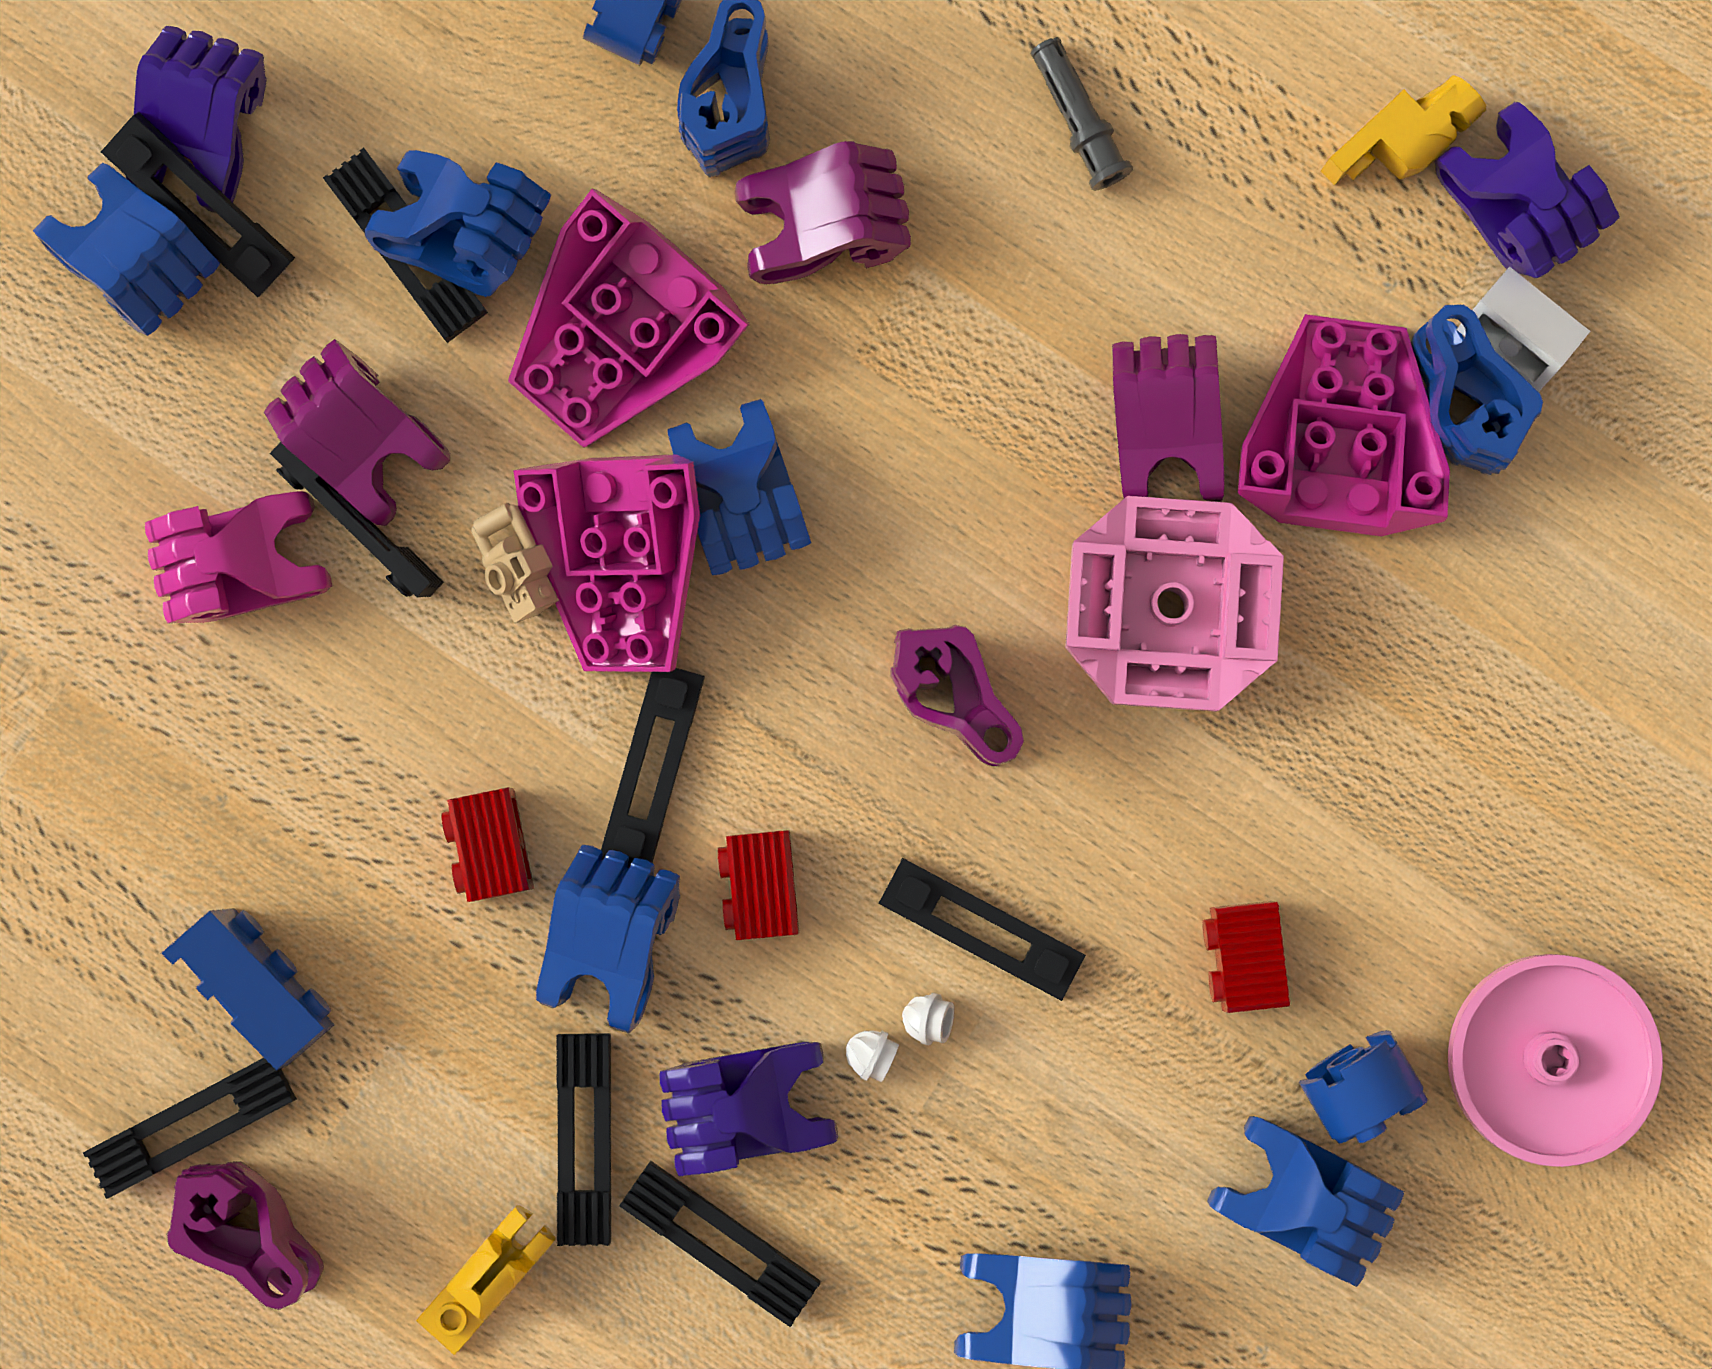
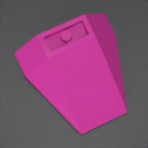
[508,189,750,448]
[1238,314,1450,537]
[513,454,700,672]

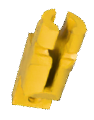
[1321,75,1486,186]
[416,1205,556,1356]

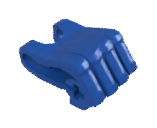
[677,0,770,178]
[365,150,551,297]
[33,163,220,336]
[1411,304,1543,475]
[668,399,811,575]
[536,845,680,1033]
[1207,1116,1404,1287]
[954,1253,1132,1369]

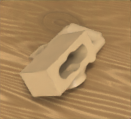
[471,503,559,624]

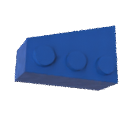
[161,908,334,1070]

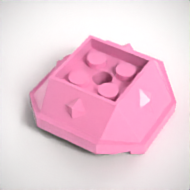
[1065,496,1284,712]

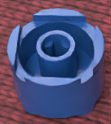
[583,0,682,66]
[1299,1030,1428,1144]

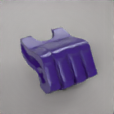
[126,26,267,213]
[1435,102,1620,278]
[659,1042,838,1176]

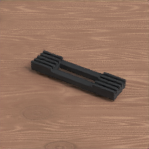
[101,112,295,297]
[323,147,488,343]
[270,442,444,597]
[601,668,705,868]
[878,858,1086,1001]
[556,1033,611,1246]
[83,1058,297,1199]
[619,1161,821,1327]

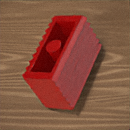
[441,787,534,902]
[718,830,799,940]
[1203,901,1290,1013]

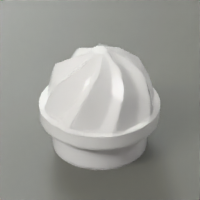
[902,993,954,1045]
[846,1031,899,1082]

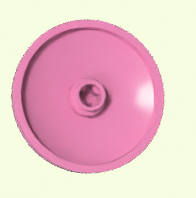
[1448,954,1663,1167]

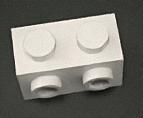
[1456,266,1591,392]

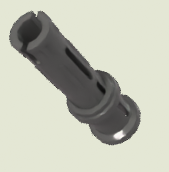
[1030,37,1133,191]

